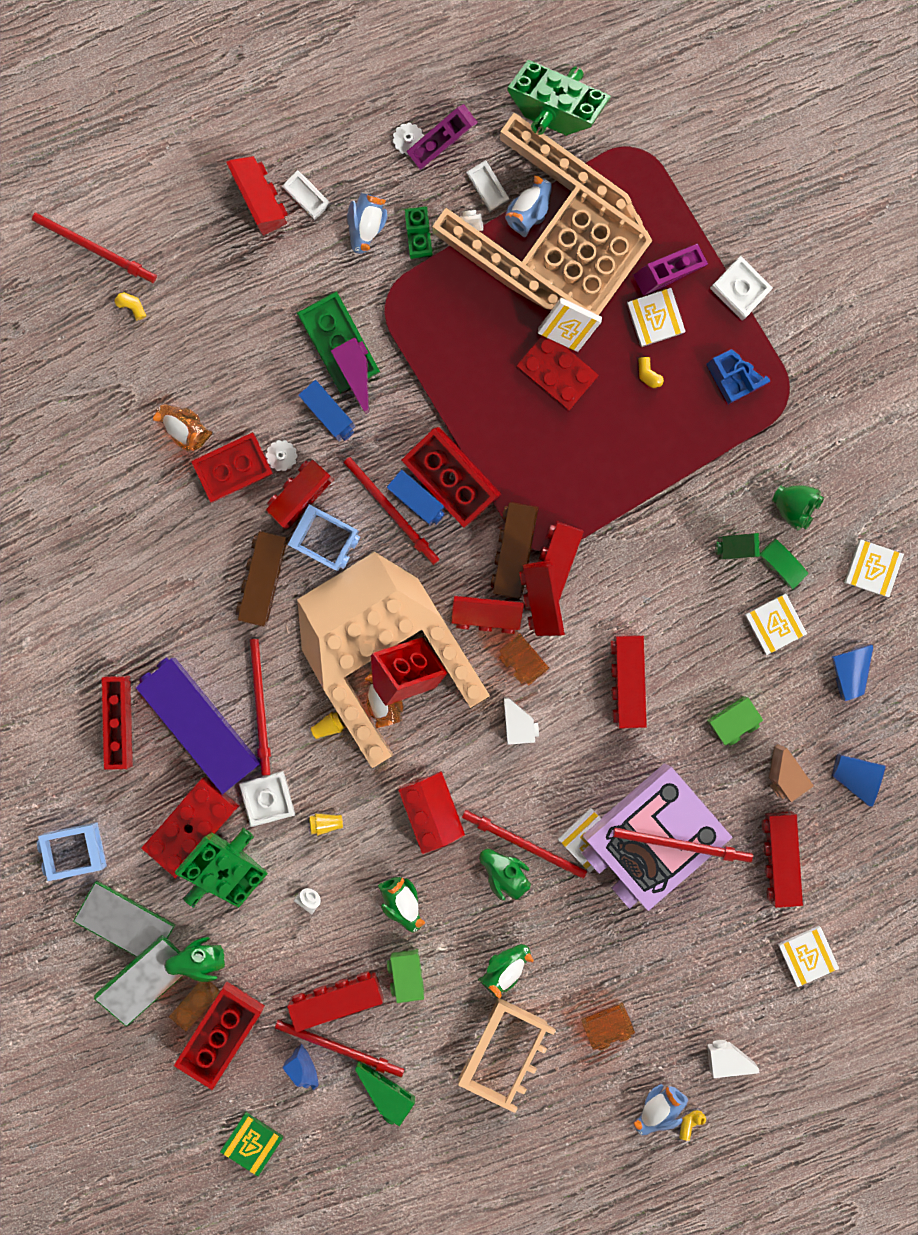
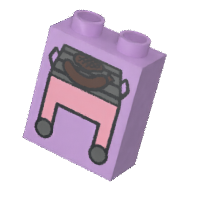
[581,763,732,911]

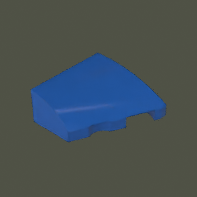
[706,349,770,404]
[831,645,873,701]
[832,754,886,807]
[283,1044,319,1090]

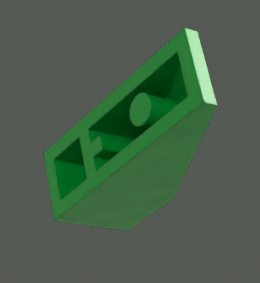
[715,533,760,560]
[355,1061,415,1127]

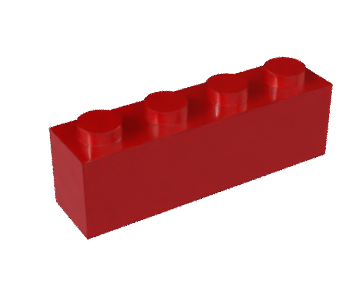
[524,521,584,611]
[610,635,647,728]
[102,676,133,770]
[762,811,803,908]
[287,971,384,1032]

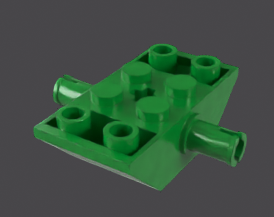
[507,60,611,136]
[175,828,268,908]

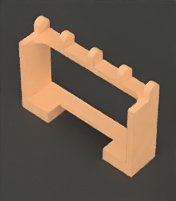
[458,998,556,1112]

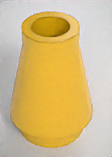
[311,712,346,739]
[309,813,343,836]

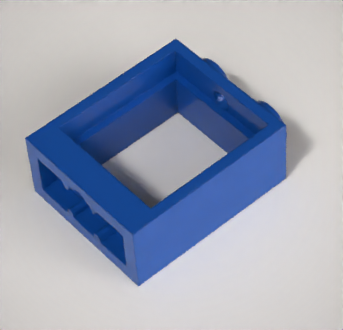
[299,380,356,442]
[387,470,445,526]

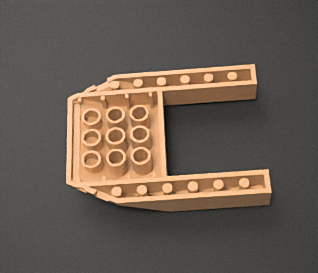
[432,113,652,315]
[297,552,490,768]

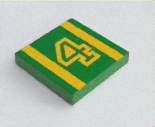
[220,1112,284,1176]

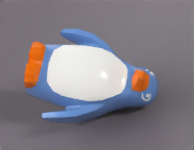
[505,176,552,237]
[347,192,387,254]
[633,1084,688,1136]

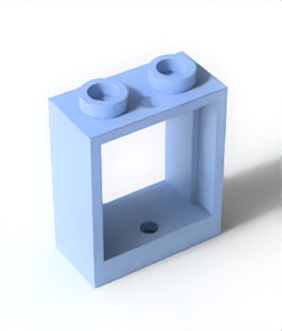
[288,504,360,571]
[37,822,107,881]

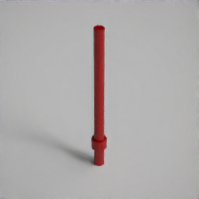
[32,212,157,283]
[343,457,440,565]
[249,639,271,776]
[462,810,587,879]
[613,828,753,863]
[275,1020,405,1078]

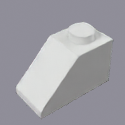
[504,697,539,744]
[707,1040,759,1078]

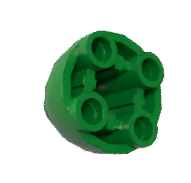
[772,485,824,531]

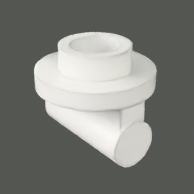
[459,210,483,231]
[294,888,321,915]

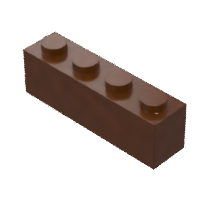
[491,502,539,599]
[235,531,288,627]

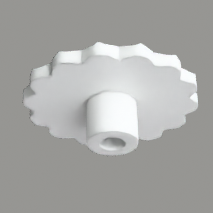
[393,123,424,155]
[266,440,298,471]

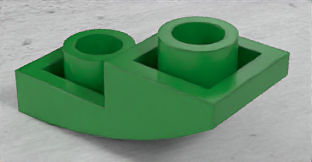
[405,207,433,259]
[760,539,809,589]

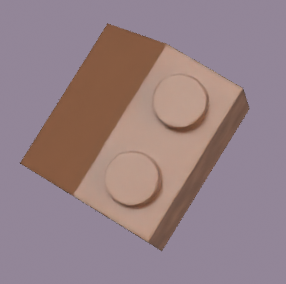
[769,744,814,802]

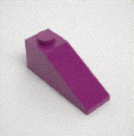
[406,104,478,170]
[633,244,708,296]
[331,338,370,414]

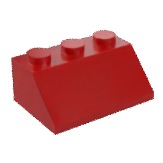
[226,156,288,236]
[266,459,334,530]
[519,560,565,636]
[451,596,524,634]
[371,637,448,706]
[398,771,465,854]

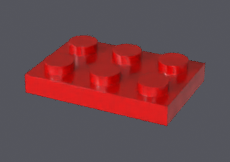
[517,335,599,411]
[191,432,273,503]

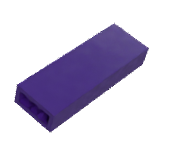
[136,657,260,794]

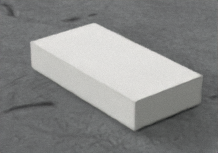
[466,160,510,213]
[282,170,331,220]

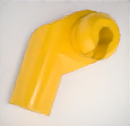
[114,292,146,321]
[638,357,664,388]
[679,1110,706,1141]

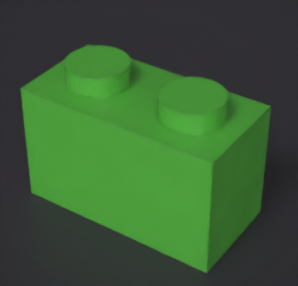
[707,696,763,746]
[387,949,425,1003]

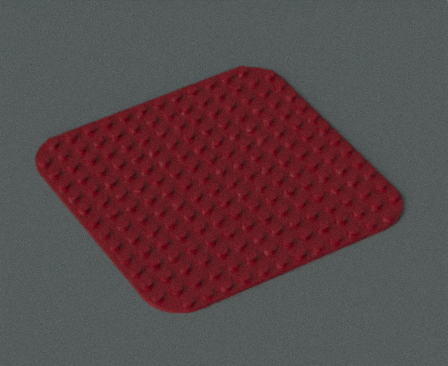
[385,146,790,552]

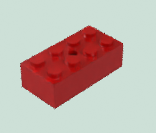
[401,427,501,528]
[141,776,240,879]
[174,982,265,1090]

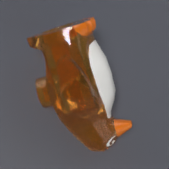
[153,404,213,451]
[365,670,404,728]

